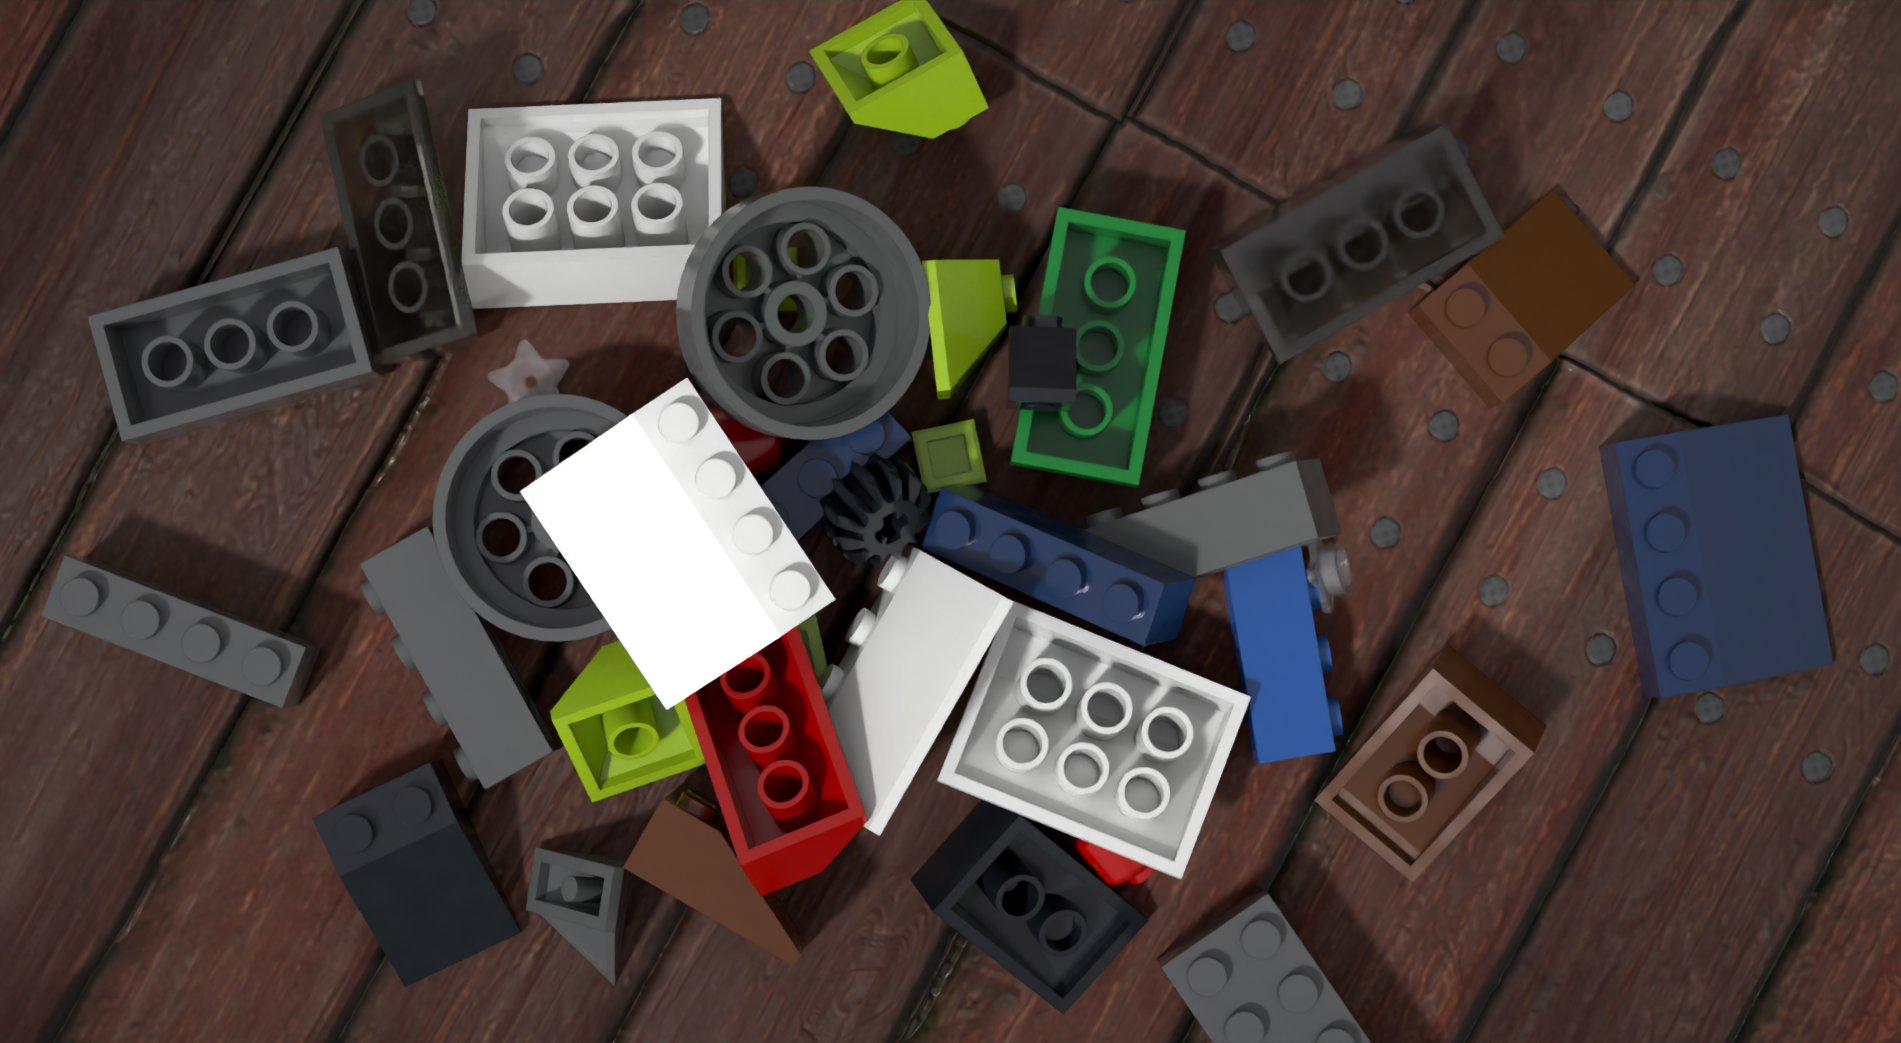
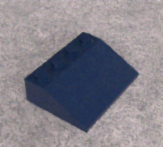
[1599,414,1833,698]

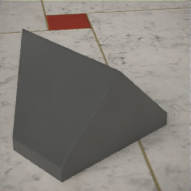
[526,847,632,986]

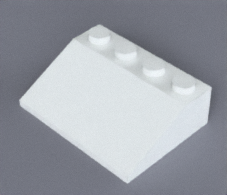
[461,98,726,309]
[520,378,836,710]
[818,544,1014,836]
[937,600,1251,879]

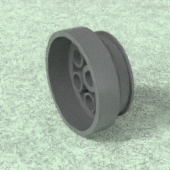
[676,187,931,440]
[432,394,628,642]

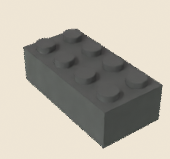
[88,247,386,446]
[1156,887,1371,1043]

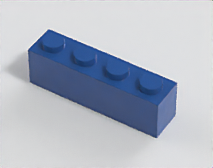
[1221,544,1343,764]

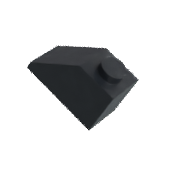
[1006,315,1076,412]

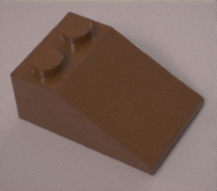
[1407,189,1635,409]
[1314,643,1546,883]
[623,788,807,966]

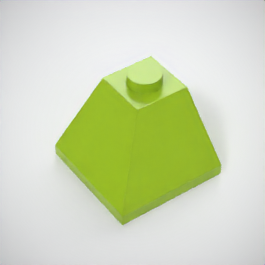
[809,0,989,139]
[922,259,1017,400]
[550,640,706,803]

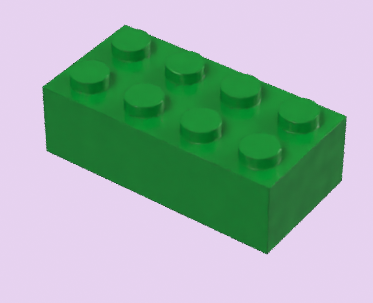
[1010,207,1186,488]

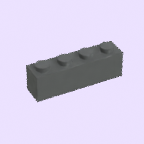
[1084,451,1342,579]
[360,526,560,789]
[41,555,321,708]

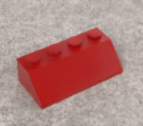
[684,625,868,897]

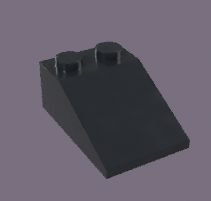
[312,759,522,987]
[910,800,1149,1015]

